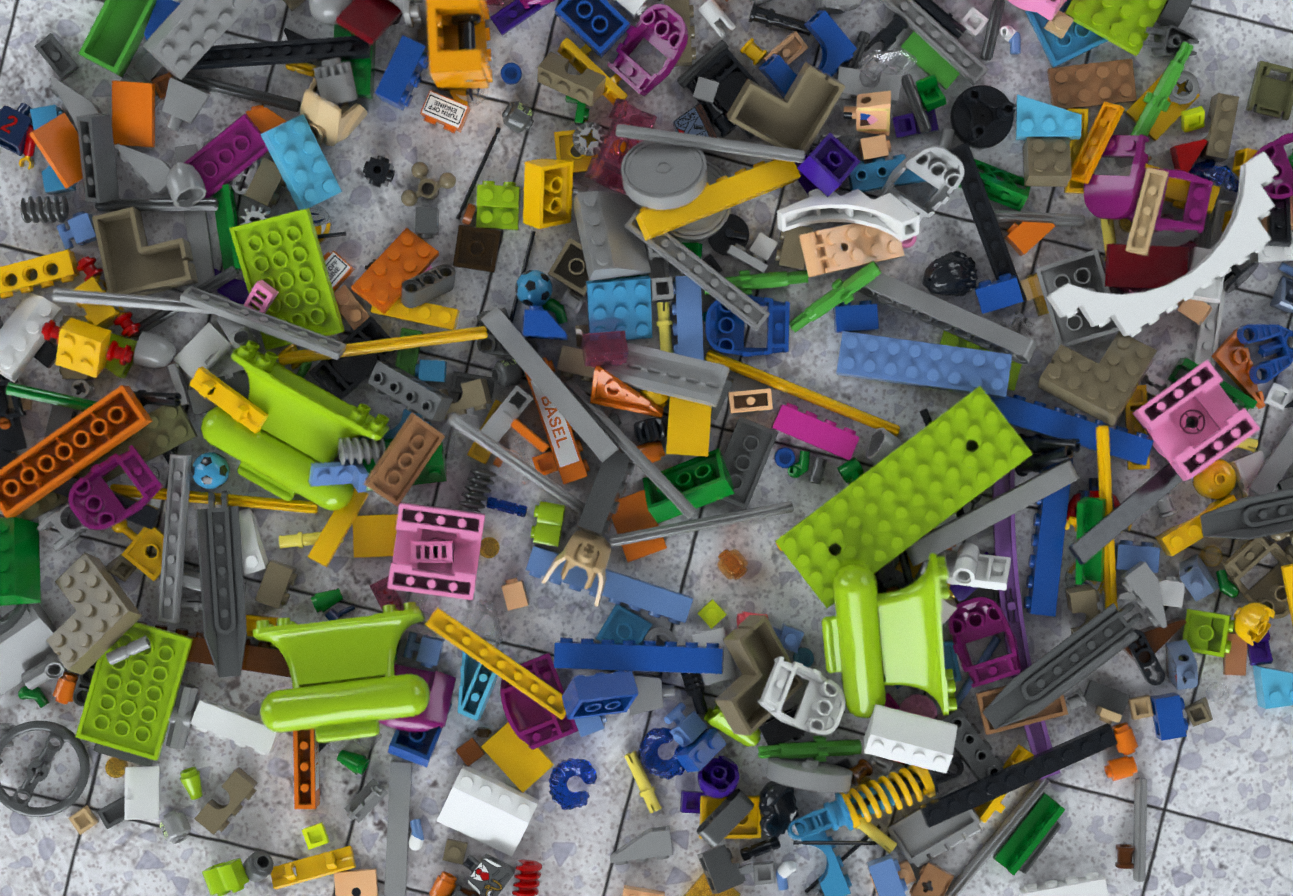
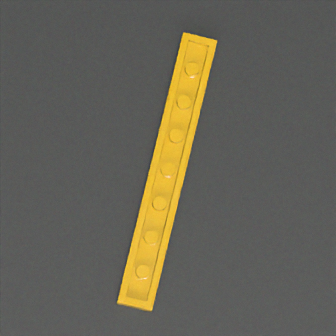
[425,607,566,720]

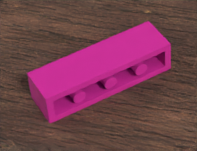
[771,402,860,461]

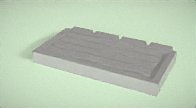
[887,785,982,868]

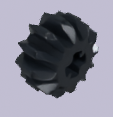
[633,417,668,443]

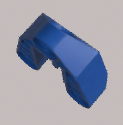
[1237,324,1293,384]

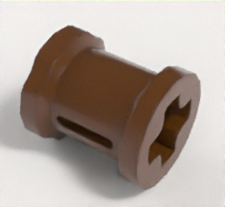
[848,759,873,786]
[1115,844,1135,869]

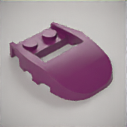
[607,4,688,97]
[1253,133,1293,199]
[1084,134,1149,220]
[1126,168,1213,233]
[68,445,163,530]
[948,597,1022,688]

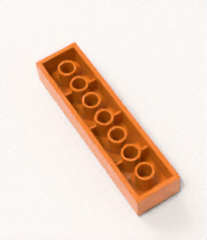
[0,385,153,518]

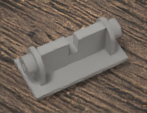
[344,779,388,823]

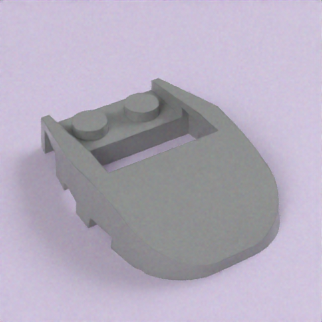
[877,145,964,222]

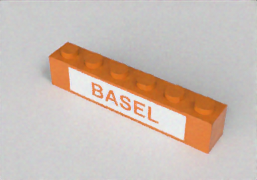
[524,357,590,484]
[292,687,320,809]

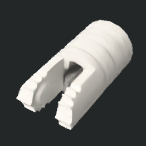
[698,0,736,39]

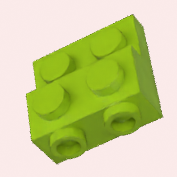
[476,181,520,230]
[1182,609,1235,658]

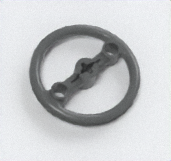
[0,721,90,817]

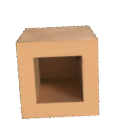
[858,135,891,162]
[1177,299,1213,326]
[501,577,529,611]

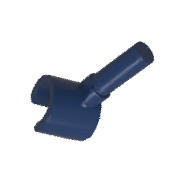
[325,605,355,621]

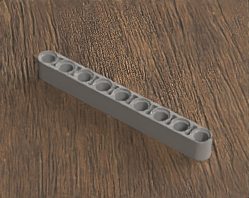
[858,273,1037,365]
[481,305,619,462]
[905,459,1079,566]

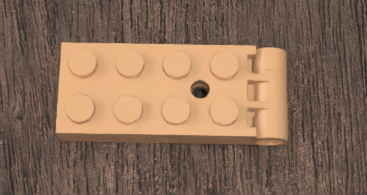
[799,223,904,277]

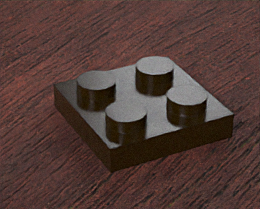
[453,225,501,273]

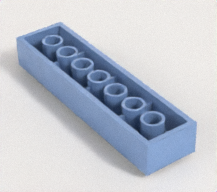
[836,331,1012,399]

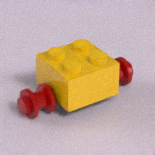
[73,256,141,338]
[42,317,134,378]

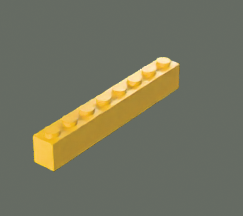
[635,159,801,241]

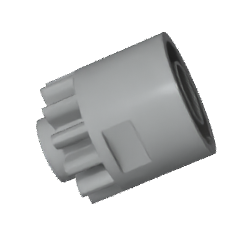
[314,57,358,104]

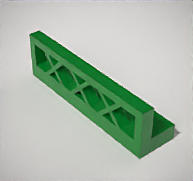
[958,159,1031,211]
[212,184,242,271]
[1168,357,1257,411]
[1075,497,1106,585]
[993,792,1066,876]

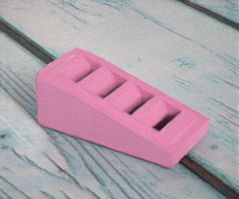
[243,280,279,314]
[410,541,453,563]

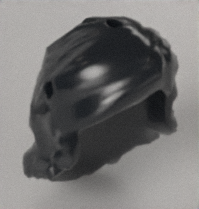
[922,250,978,297]
[759,781,799,838]

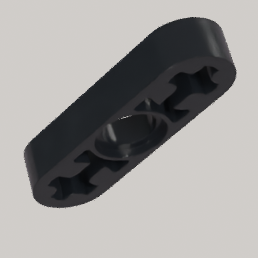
[1127,628,1165,686]

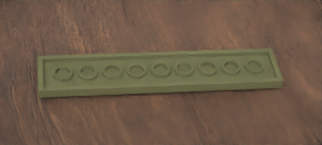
[16,399,198,521]

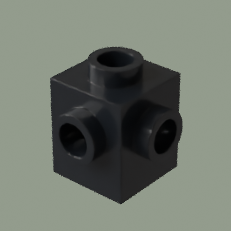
[363,156,395,188]

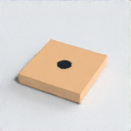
[334,868,379,896]

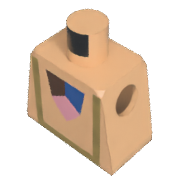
[843,91,891,136]

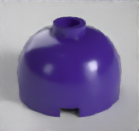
[698,756,740,799]

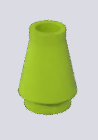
[179,767,203,800]

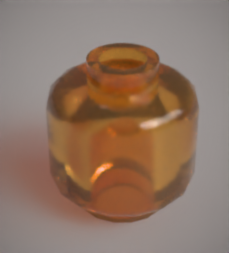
[717,549,748,580]

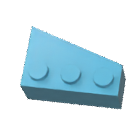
[1016,94,1082,140]
[457,651,498,721]
[1253,665,1293,709]

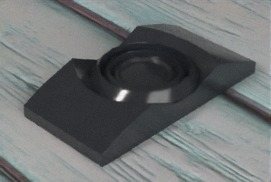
[695,48,759,139]
[309,316,397,400]

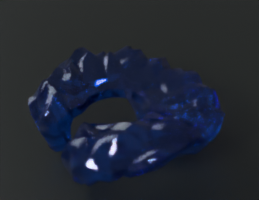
[1189,159,1239,193]
[639,727,685,780]
[549,758,597,810]

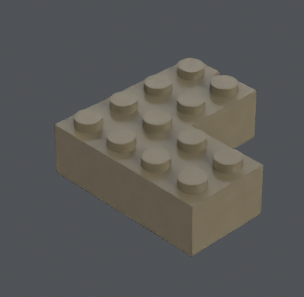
[726,61,846,154]
[92,207,198,296]
[1038,331,1157,427]
[46,552,142,675]
[715,615,803,735]

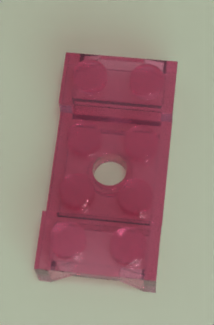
[584,98,657,195]

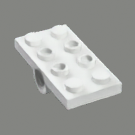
[921,543,1011,590]

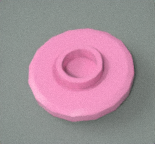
[899,694,938,719]

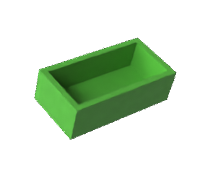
[78,0,157,77]

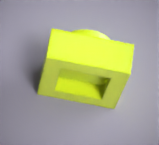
[1181,106,1205,133]
[697,599,727,629]
[302,822,329,850]

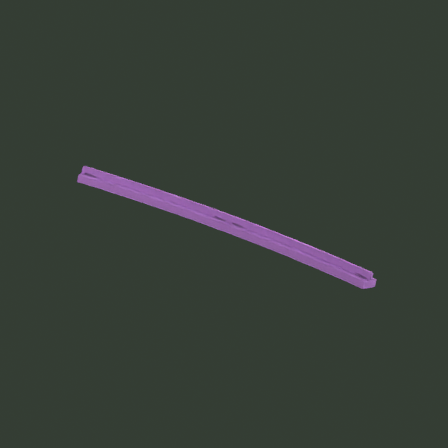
[992,432,1061,779]

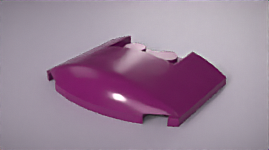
[500,653,578,750]
[379,663,456,732]

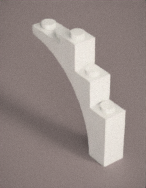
[777,188,919,241]

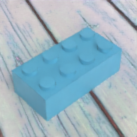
[260,114,342,210]

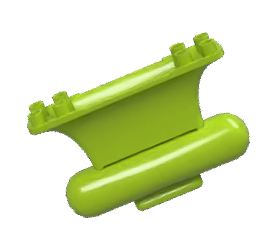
[201,340,389,511]
[822,553,957,718]
[253,602,430,743]

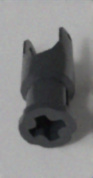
[864,14,909,61]

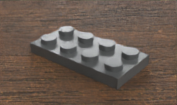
[722,416,779,509]

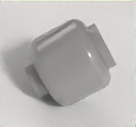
[159,811,191,844]

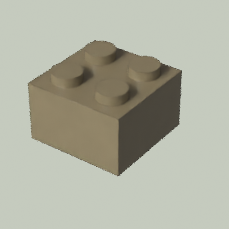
[1022,137,1072,187]
[548,237,594,297]

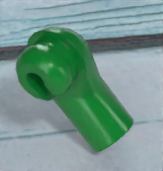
[541,298,568,325]
[787,451,810,478]
[1216,570,1239,598]
[18,686,50,708]

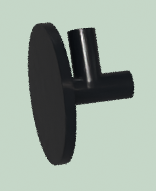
[708,214,749,256]
[1224,261,1259,293]

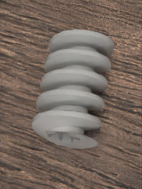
[338,438,385,465]

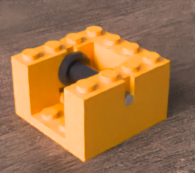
[426,0,493,91]

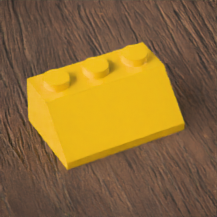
[523,159,574,229]

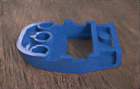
[705,295,790,357]

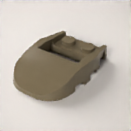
[1221,537,1293,619]

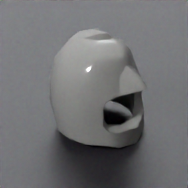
[166,162,206,210]
[133,332,176,369]
[866,428,903,465]

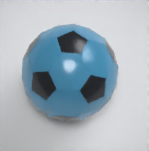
[515,270,553,307]
[191,452,230,489]

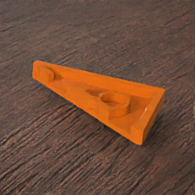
[1211,328,1265,409]
[590,365,664,418]

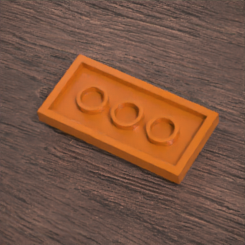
[351,228,439,314]

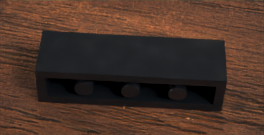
[759,704,845,745]

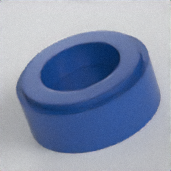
[501,63,522,85]
[774,447,796,468]

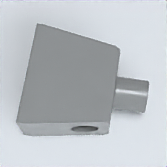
[162,77,210,132]
[629,673,675,715]

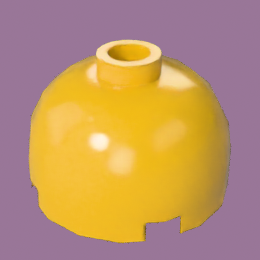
[1192,459,1237,499]
[1233,602,1275,646]

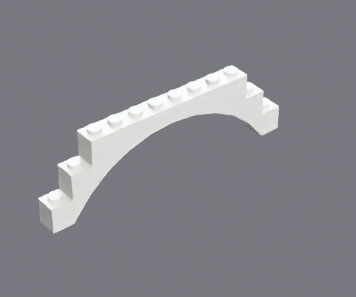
[1046,152,1278,337]

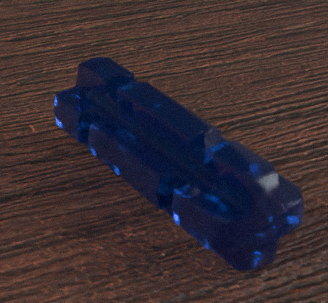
[486,497,528,517]

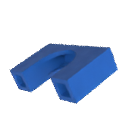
[758,10,857,98]

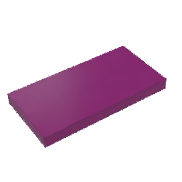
[184,114,268,198]

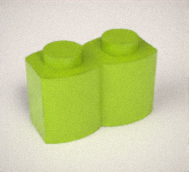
[530,501,566,547]
[202,858,249,896]

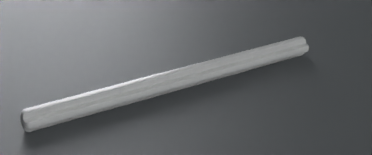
[616,124,805,163]
[52,288,244,314]
[564,379,697,518]
[448,413,586,515]
[609,501,794,547]
[944,778,1050,896]

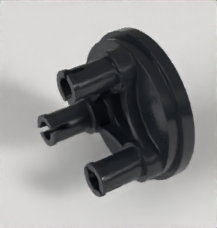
[950,85,1016,149]

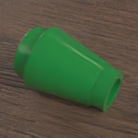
[311,588,343,613]
[337,749,370,775]

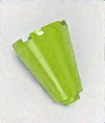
[704,701,761,747]

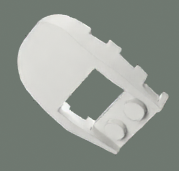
[757,656,846,735]

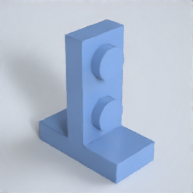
[309,459,368,492]

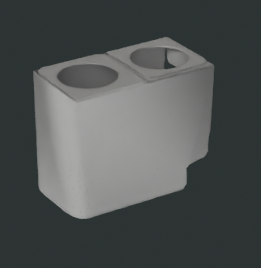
[217,316,263,353]

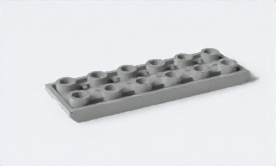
[602,341,730,407]

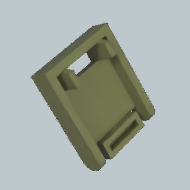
[1246,61,1293,121]

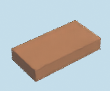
[1223,633,1247,676]

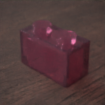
[581,331,629,367]

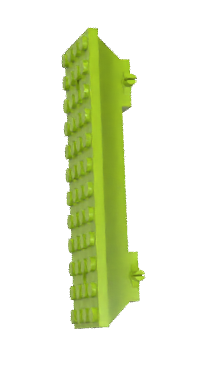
[775,386,1032,608]

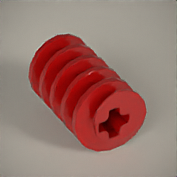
[512,859,542,896]

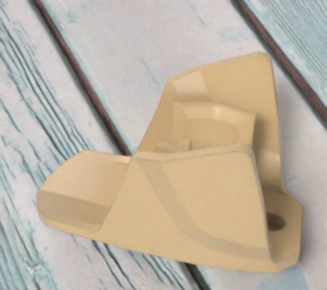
[300,78,368,146]
[541,530,611,607]

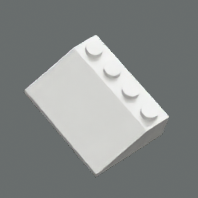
[437,764,539,857]

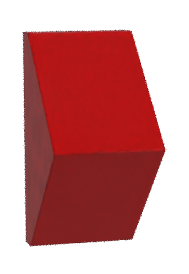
[1170,139,1208,173]

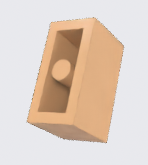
[728,388,773,413]

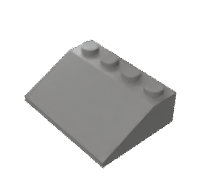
[573,191,651,281]
[1036,249,1120,347]
[0,603,57,696]

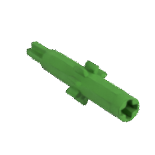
[1130,42,1194,137]
[789,261,882,332]
[703,270,809,295]
[758,736,862,762]

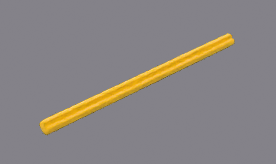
[278,326,488,365]
[705,350,901,436]
[1096,425,1118,610]
[110,484,319,513]

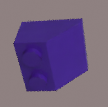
[797,133,860,197]

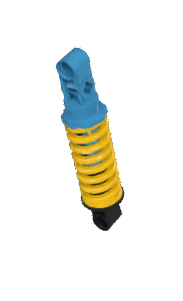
[787,758,964,840]

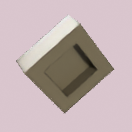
[443,838,468,865]

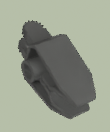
[1143,25,1199,57]

